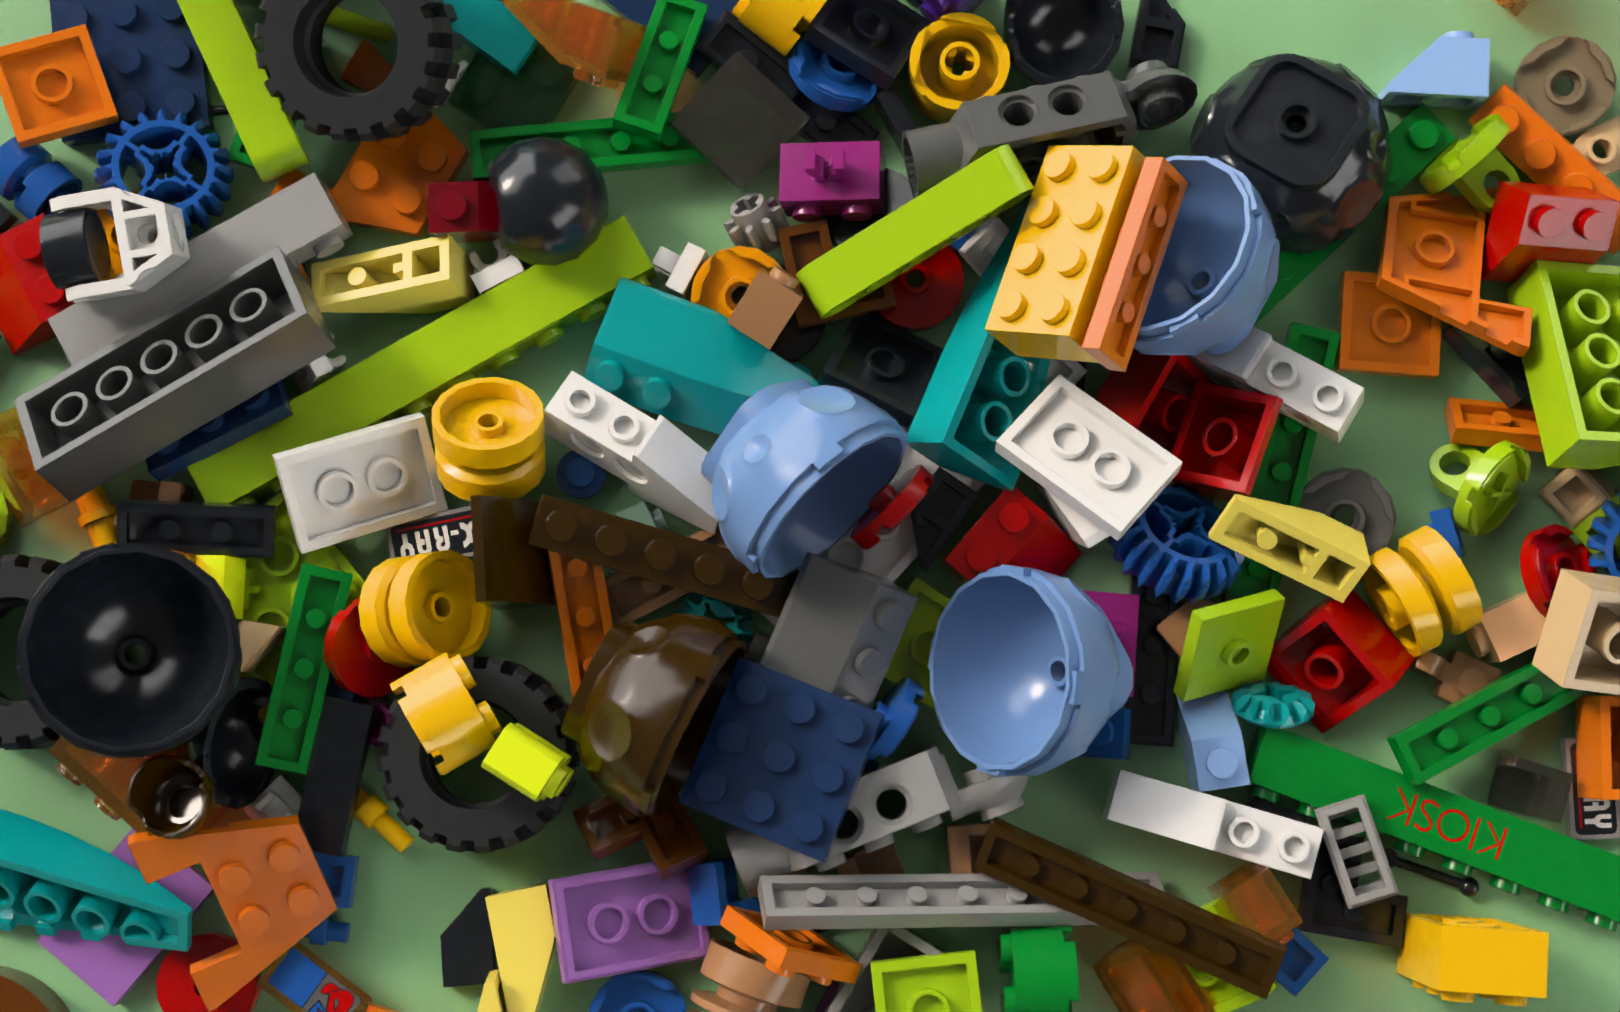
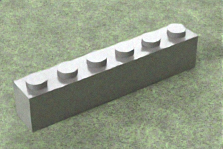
[47,173,354,366]

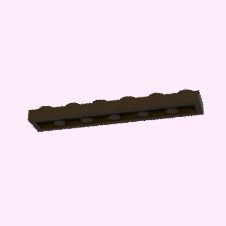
[527,494,799,618]
[973,817,1288,999]

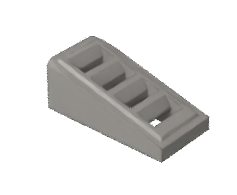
[1313,794,1399,909]

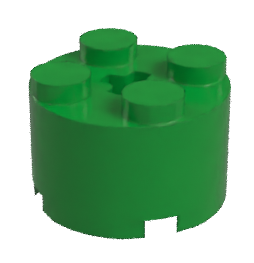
[997,926,1079,1012]

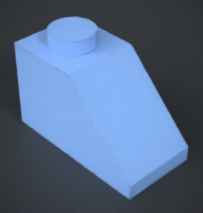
[1377,31,1490,110]
[1175,690,1250,792]

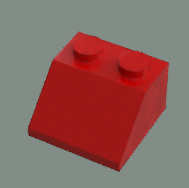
[1481,180,1620,283]
[0,213,76,356]
[1094,350,1218,453]
[1171,382,1283,502]
[941,486,1082,584]
[1267,590,1415,734]

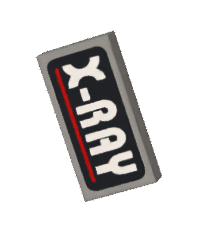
[385,506,474,558]
[1559,738,1620,840]

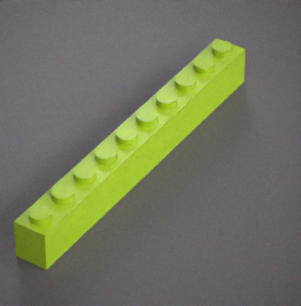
[187,216,657,504]

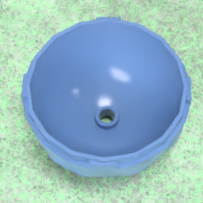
[1133,155,1280,356]
[701,379,908,578]
[928,564,1133,777]

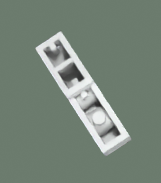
[1185,327,1364,444]
[544,371,719,535]
[1102,769,1324,879]

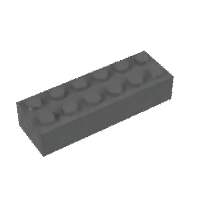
[14,246,336,502]

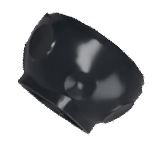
[1189,53,1392,256]
[16,542,242,758]

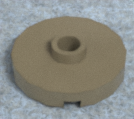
[1513,36,1617,135]

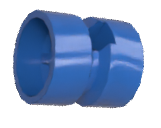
[0,136,83,220]

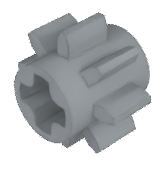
[723,193,789,253]

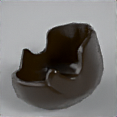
[126,754,215,839]

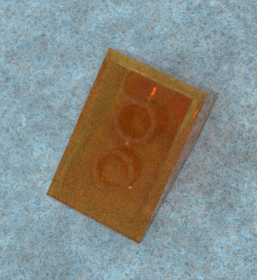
[500,0,647,89]

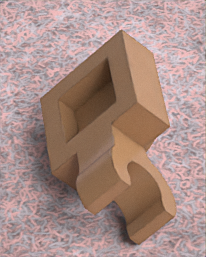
[1408,650,1502,704]

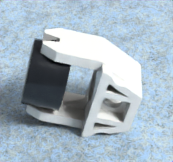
[39,187,190,303]

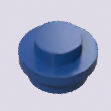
[556,450,607,499]

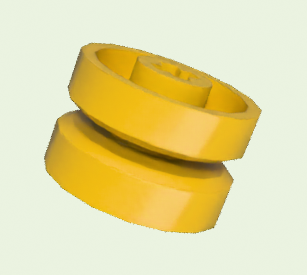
[432,377,546,501]
[1361,525,1484,657]
[358,550,492,668]

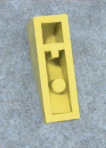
[311,234,474,314]
[1208,494,1371,603]
[485,882,557,1012]

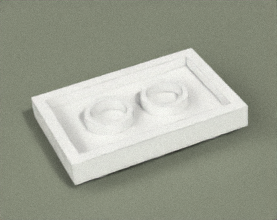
[994,374,1183,541]
[272,412,448,554]

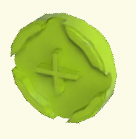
[1419,114,1520,213]
[1429,440,1531,537]

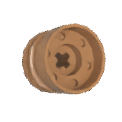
[686,938,810,1012]

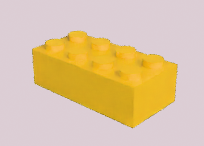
[984,145,1145,363]

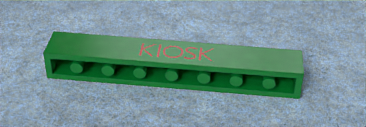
[1246,726,1620,932]

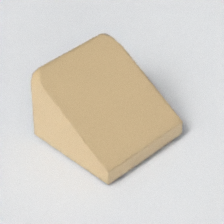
[1538,468,1614,529]
[238,620,286,673]

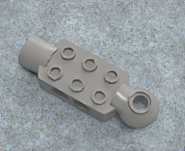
[724,745,1029,898]

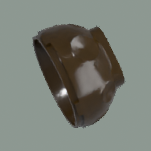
[561,613,747,819]

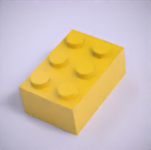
[1396,912,1549,1006]

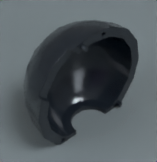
[1004,0,1124,84]
[487,137,609,266]
[177,677,276,810]

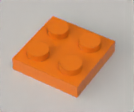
[0,24,119,149]
[1335,271,1442,379]
[719,905,862,986]

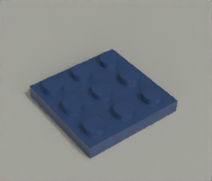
[49,0,214,147]
[679,657,885,864]

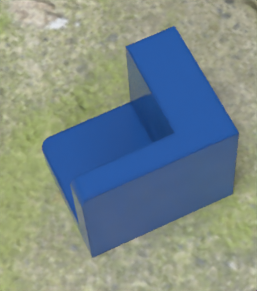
[687,858,761,926]

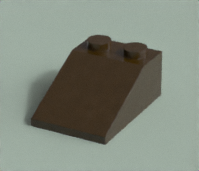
[470,495,556,610]

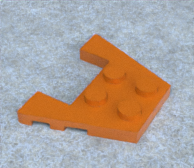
[269,39,470,238]
[1376,188,1532,357]
[127,815,337,1012]

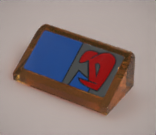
[257,941,372,1012]

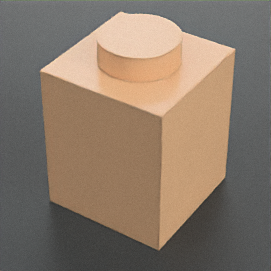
[1465,592,1546,663]

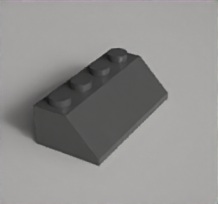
[759,551,918,708]

